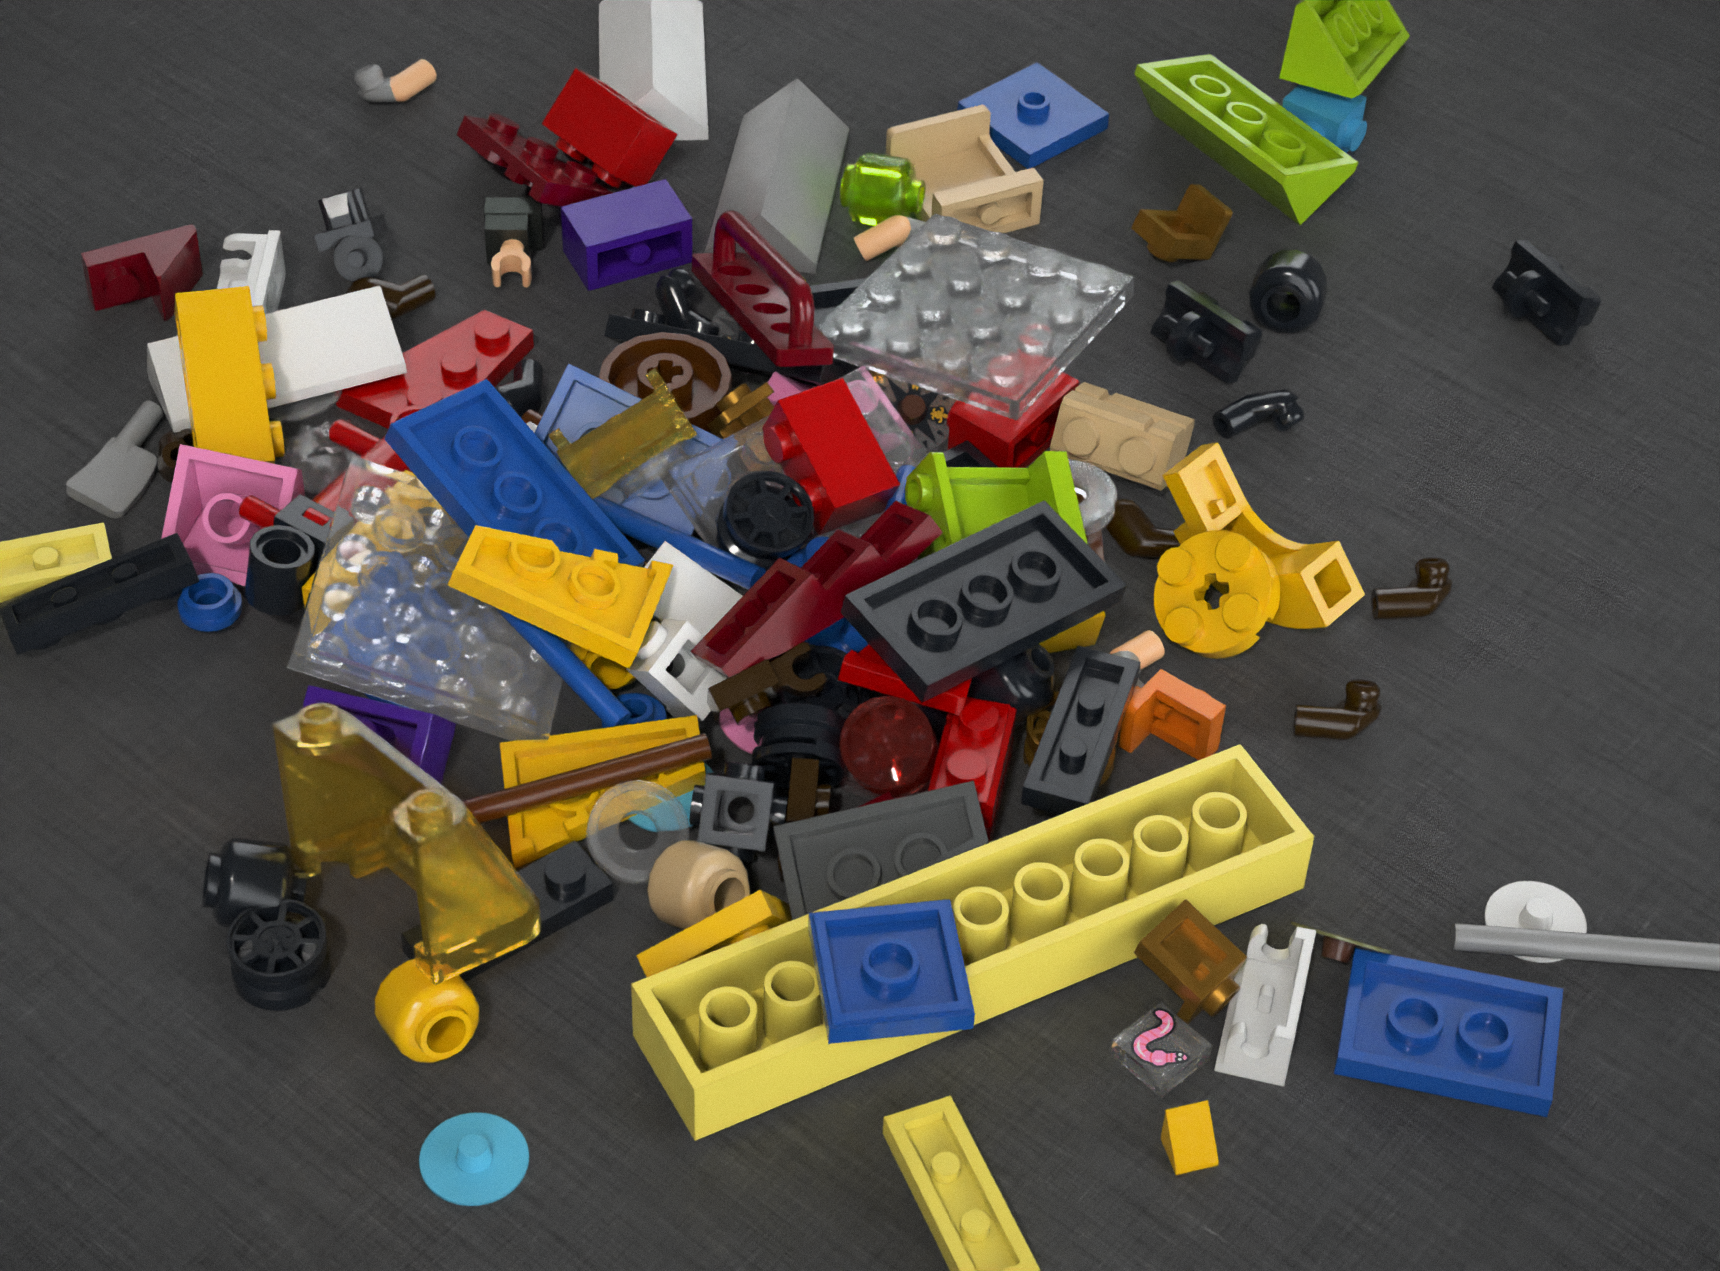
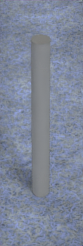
[1450,923,1720,971]

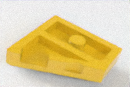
[636,890,792,977]

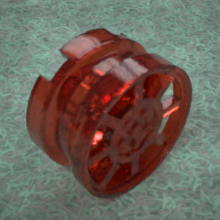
[840,696,939,798]

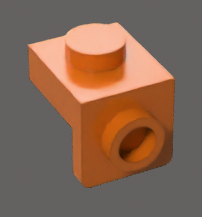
[1119,669,1226,760]

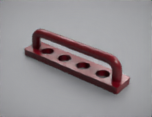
[691,210,834,367]

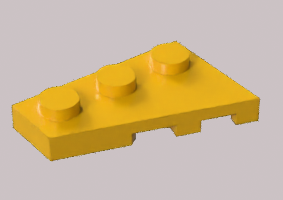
[447,525,674,669]
[500,715,706,869]

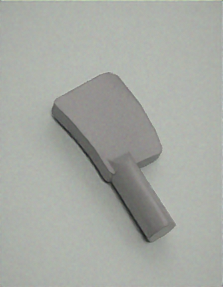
[66,401,164,519]

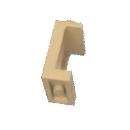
[885,105,1044,250]

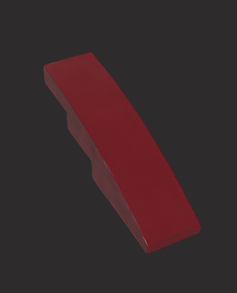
[690,500,943,677]

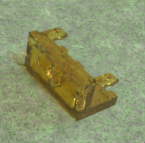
[548,368,697,500]

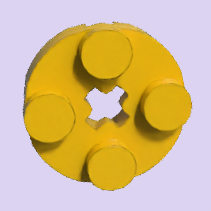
[1154,530,1281,659]

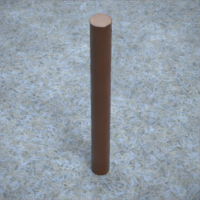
[445,733,712,831]

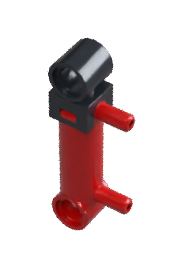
[239,405,427,616]

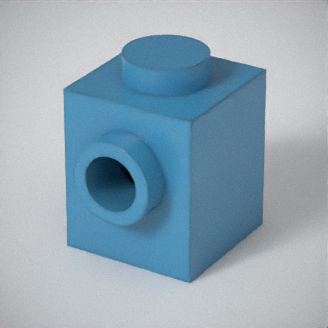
[1282,84,1367,153]

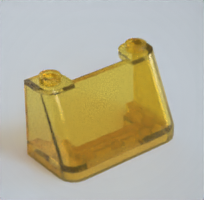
[272,703,542,985]

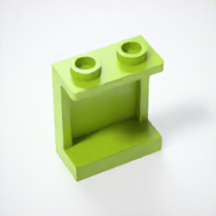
[905,451,1088,560]

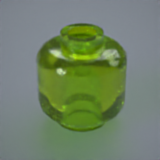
[840,152,925,226]

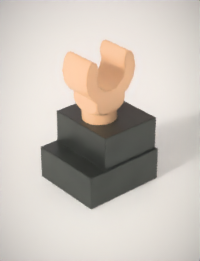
[484,197,544,287]

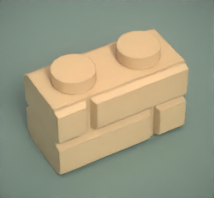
[1050,382,1195,490]

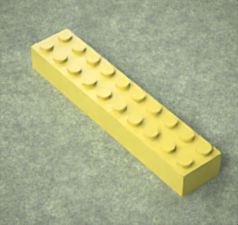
[631,744,1314,1141]

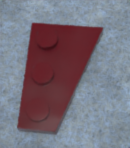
[456,113,612,206]

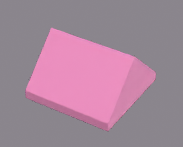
[161,444,305,586]

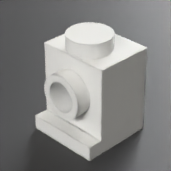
[626,619,736,721]

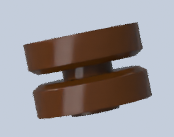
[598,332,732,435]

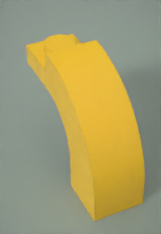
[1162,442,1365,629]

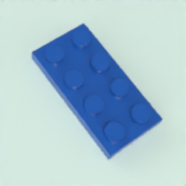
[385,379,645,567]

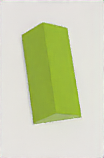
[1279,0,1410,99]
[1134,54,1359,225]

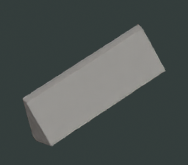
[705,78,850,274]

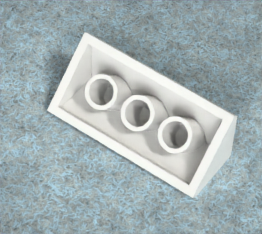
[599,0,708,140]
[147,286,407,433]

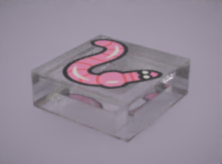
[1110,1002,1212,1098]

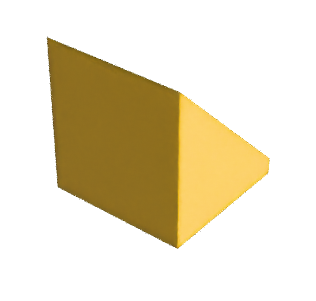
[1160,1100,1219,1175]

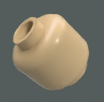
[647,841,750,930]

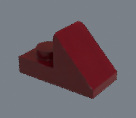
[81,224,203,322]

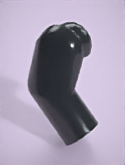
[655,268,720,333]
[495,359,543,418]
[1212,389,1304,439]

